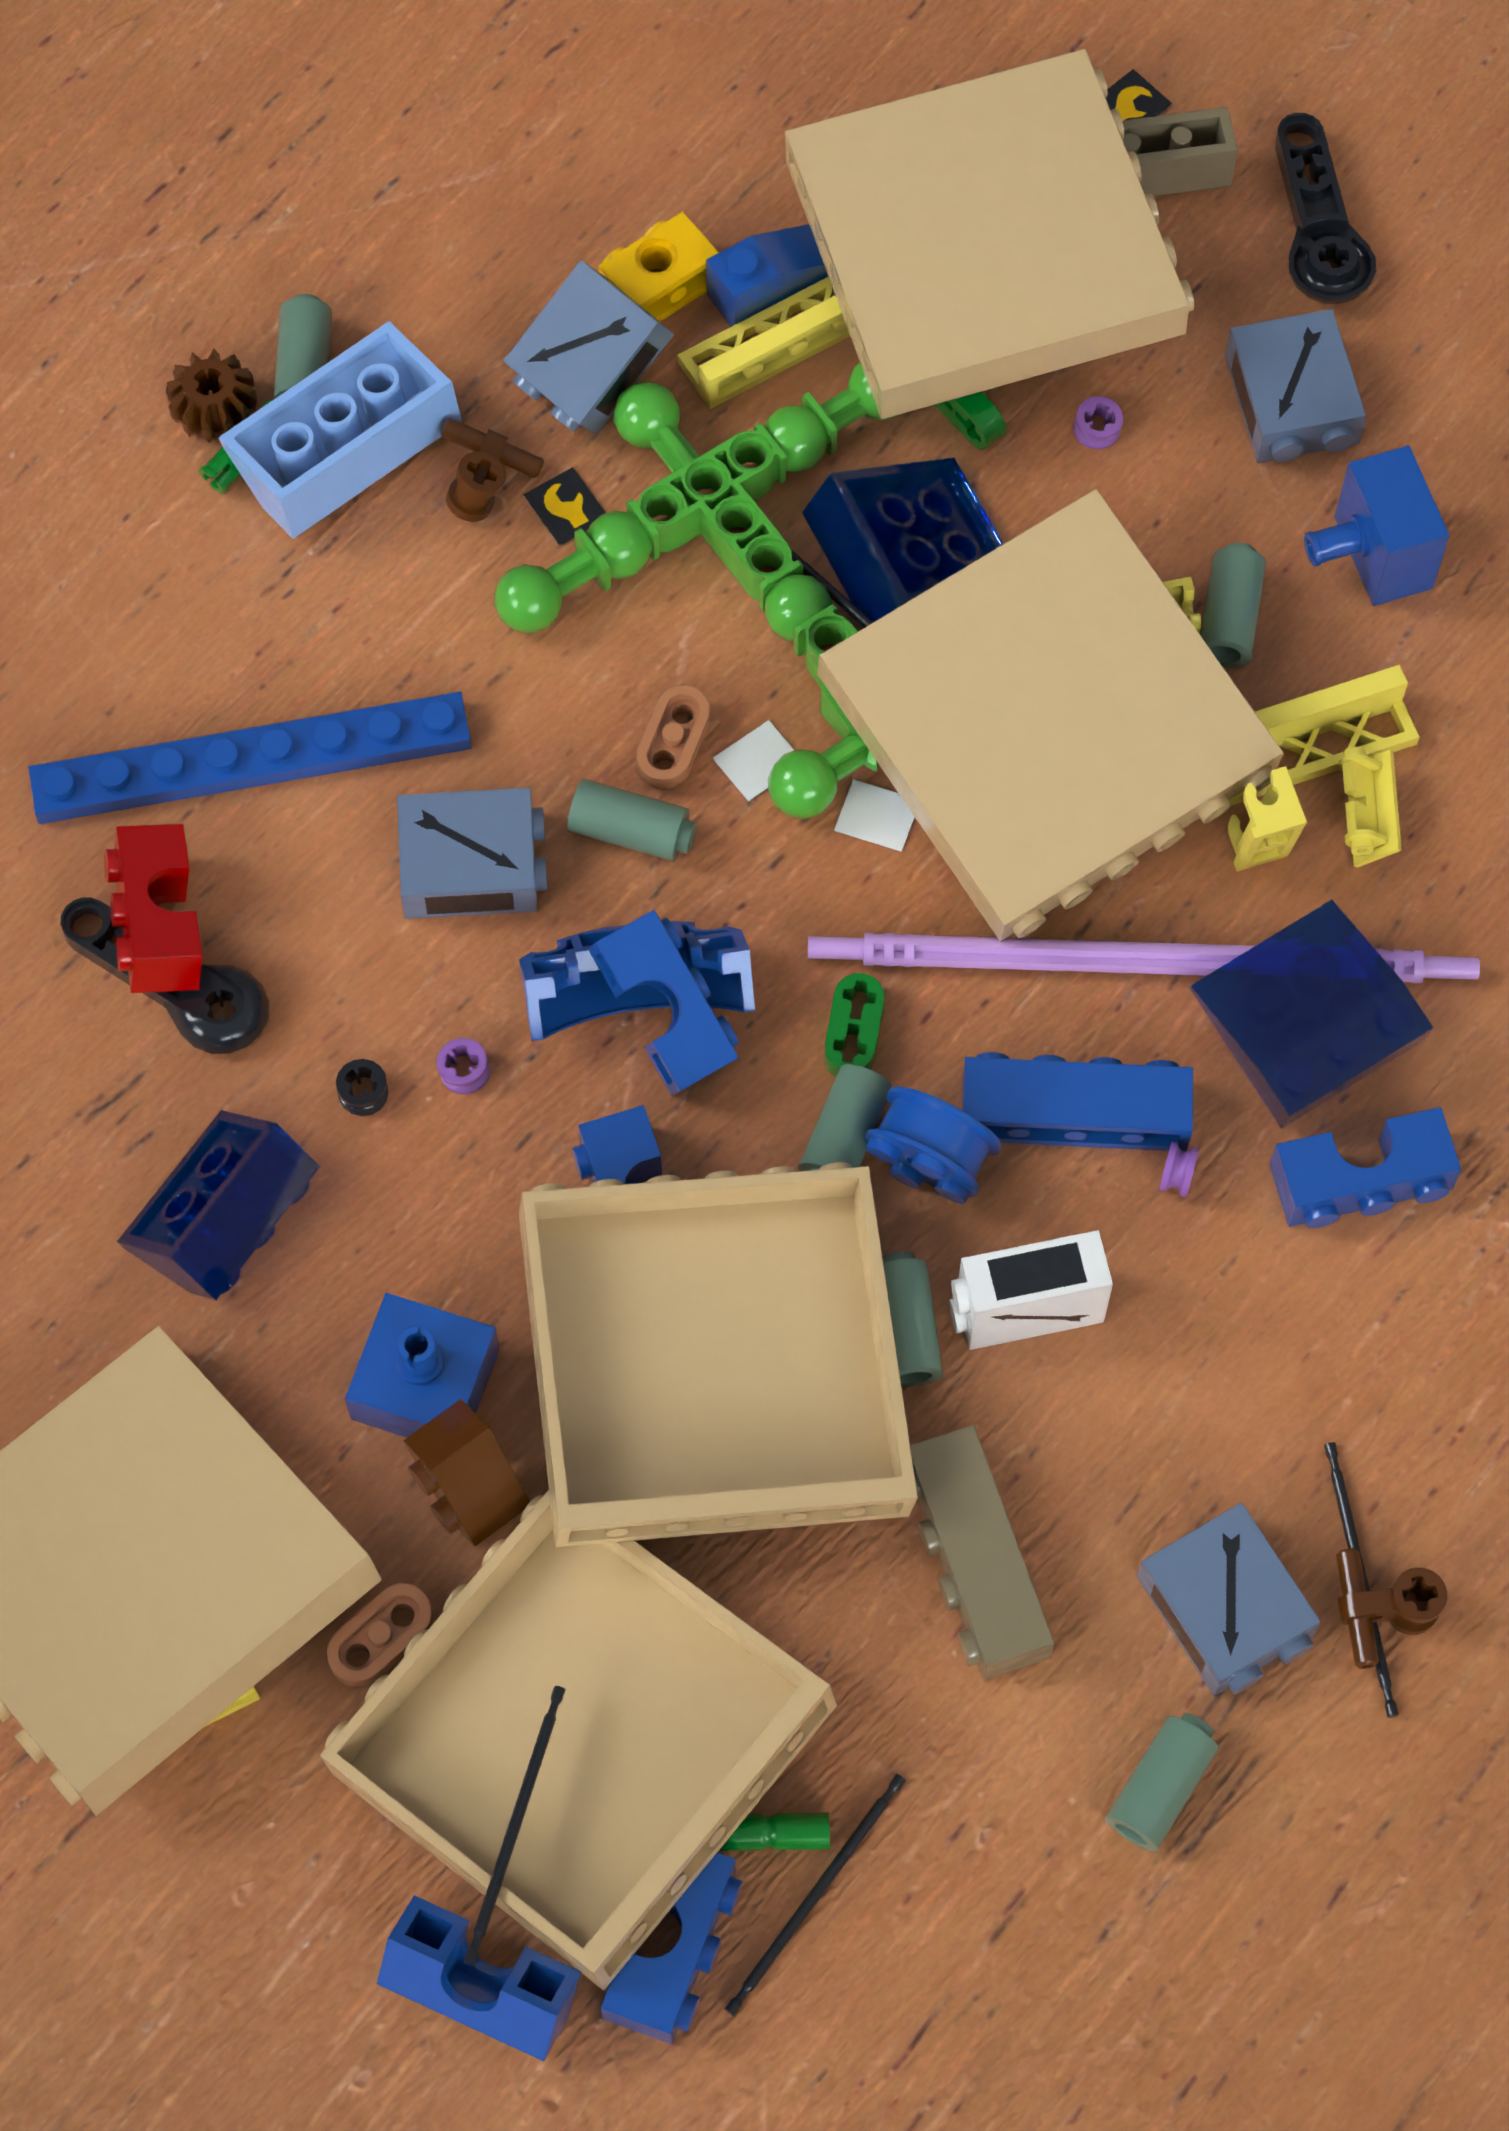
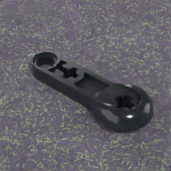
[1275,113,1376,304]
[60,897,269,1054]

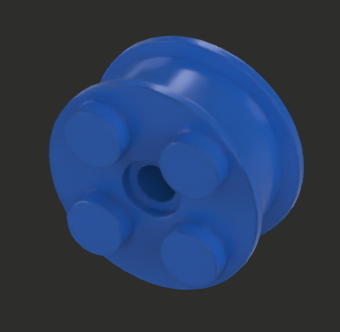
[864,1086,1002,1204]

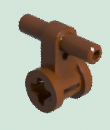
[440,418,544,522]
[1336,1548,1447,1669]

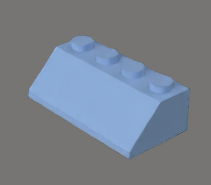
[219,321,462,539]

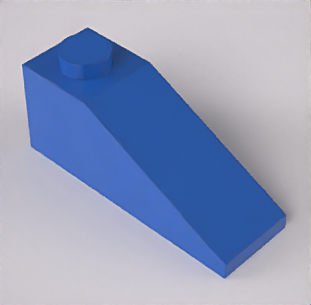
[706,224,828,327]

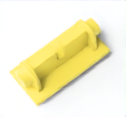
[1339,747,1402,868]

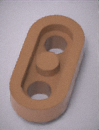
[636,685,710,789]
[327,1583,433,1688]

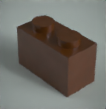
[403,1399,530,1546]

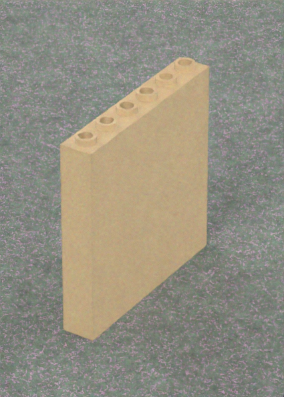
[785,49,1194,419]
[817,489,1284,942]
[519,1162,918,1547]
[0,1325,382,1816]
[320,1490,837,1991]

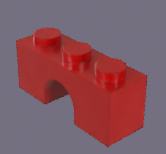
[104,824,203,993]

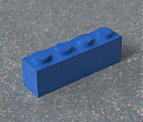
[961,1052,1193,1151]

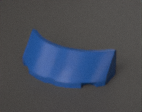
[519,921,755,1041]

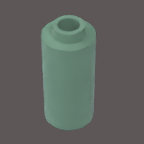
[274,294,332,399]
[1200,543,1266,668]
[567,778,697,862]
[798,1064,892,1171]
[882,1252,943,1387]
[1105,1713,1219,1852]

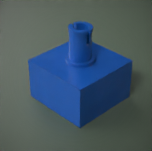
[1304,445,1450,606]
[345,1293,500,1437]

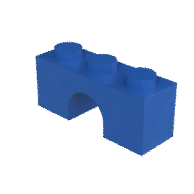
[588,910,739,1096]
[572,1105,662,1184]
[1270,1107,1461,1228]
[601,1853,743,2045]
[377,1895,582,2061]

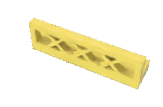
[677,276,850,409]
[1229,665,1420,805]

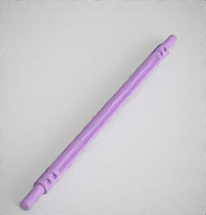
[808,932,1480,984]

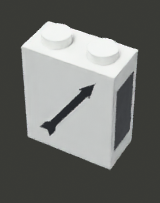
[949,1230,1113,1350]

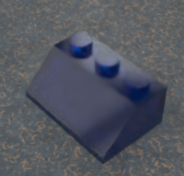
[117,1110,320,1300]

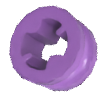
[1073,396,1124,449]
[436,1038,490,1094]
[1159,1142,1199,1198]

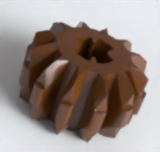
[166,348,258,443]

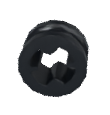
[336,1059,389,1116]

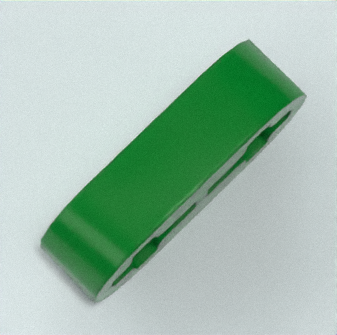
[935,391,1006,450]
[824,973,884,1077]

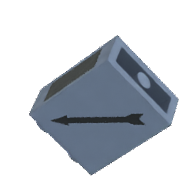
[503,260,674,435]
[1225,309,1366,463]
[397,787,547,919]
[1137,1502,1321,1696]

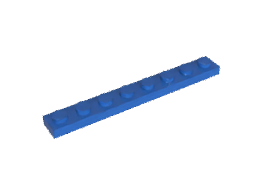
[28,692,472,824]

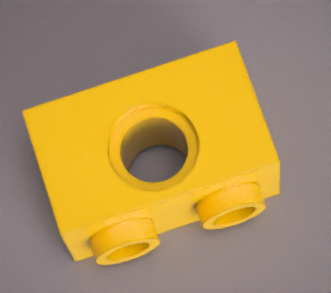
[598,211,719,322]

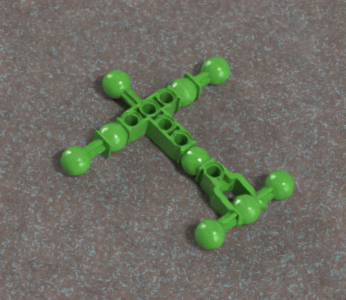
[494,362,900,819]

